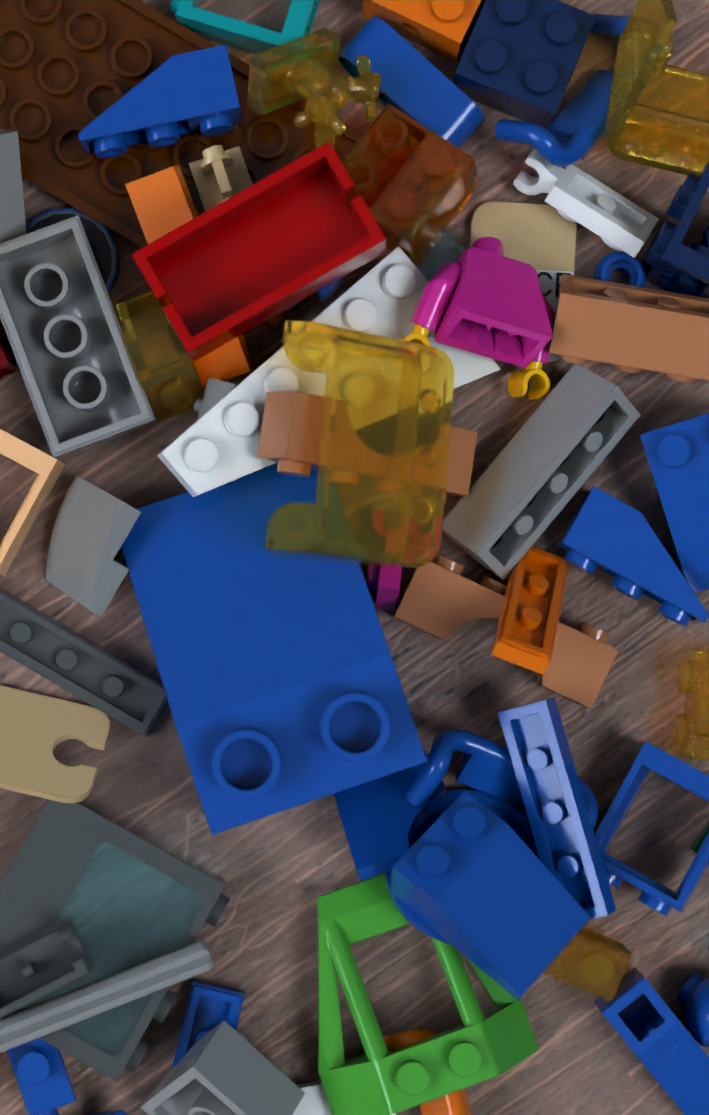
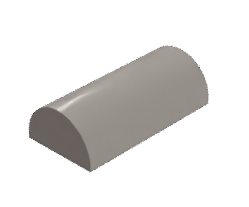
[0,215,156,458]

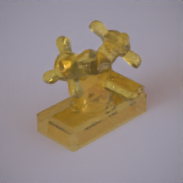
[247,28,382,150]

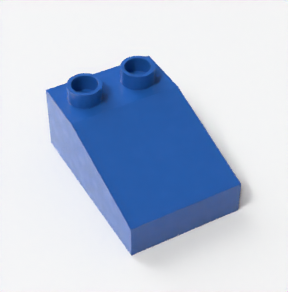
[121,462,427,835]

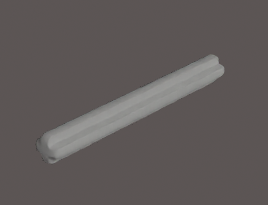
[0,941,213,1053]

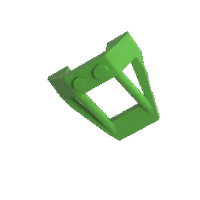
[317,873,539,1115]

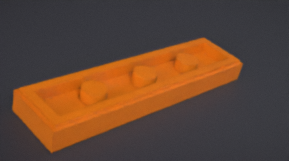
[125,164,255,387]

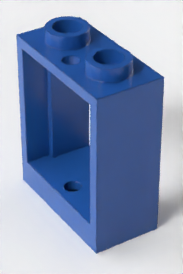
[595,741,709,916]

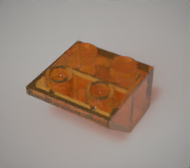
[342,104,480,267]

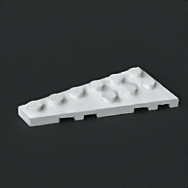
[157,246,501,497]

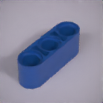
[337,16,485,159]

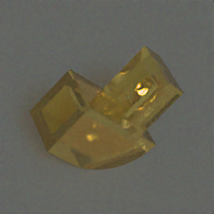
[115,291,205,422]

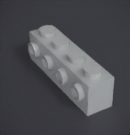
[438,364,641,580]

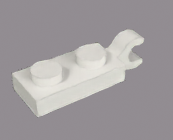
[513,149,659,258]

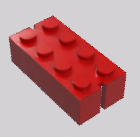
[131,141,386,361]

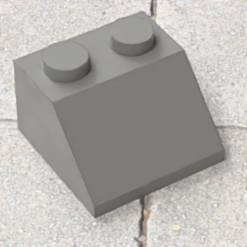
[140,1020,305,1115]

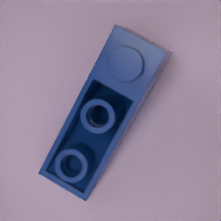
[78,44,243,158]
[557,486,709,627]
[594,967,709,1115]

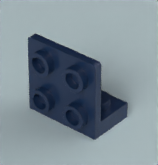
[643,161,709,298]

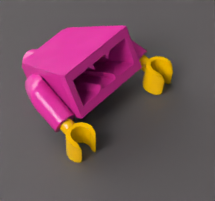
[391,237,556,400]

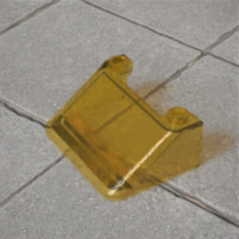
[265,320,454,568]

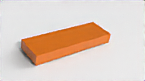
[491,546,569,675]

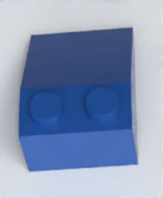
[640,413,709,594]
[390,791,590,1001]

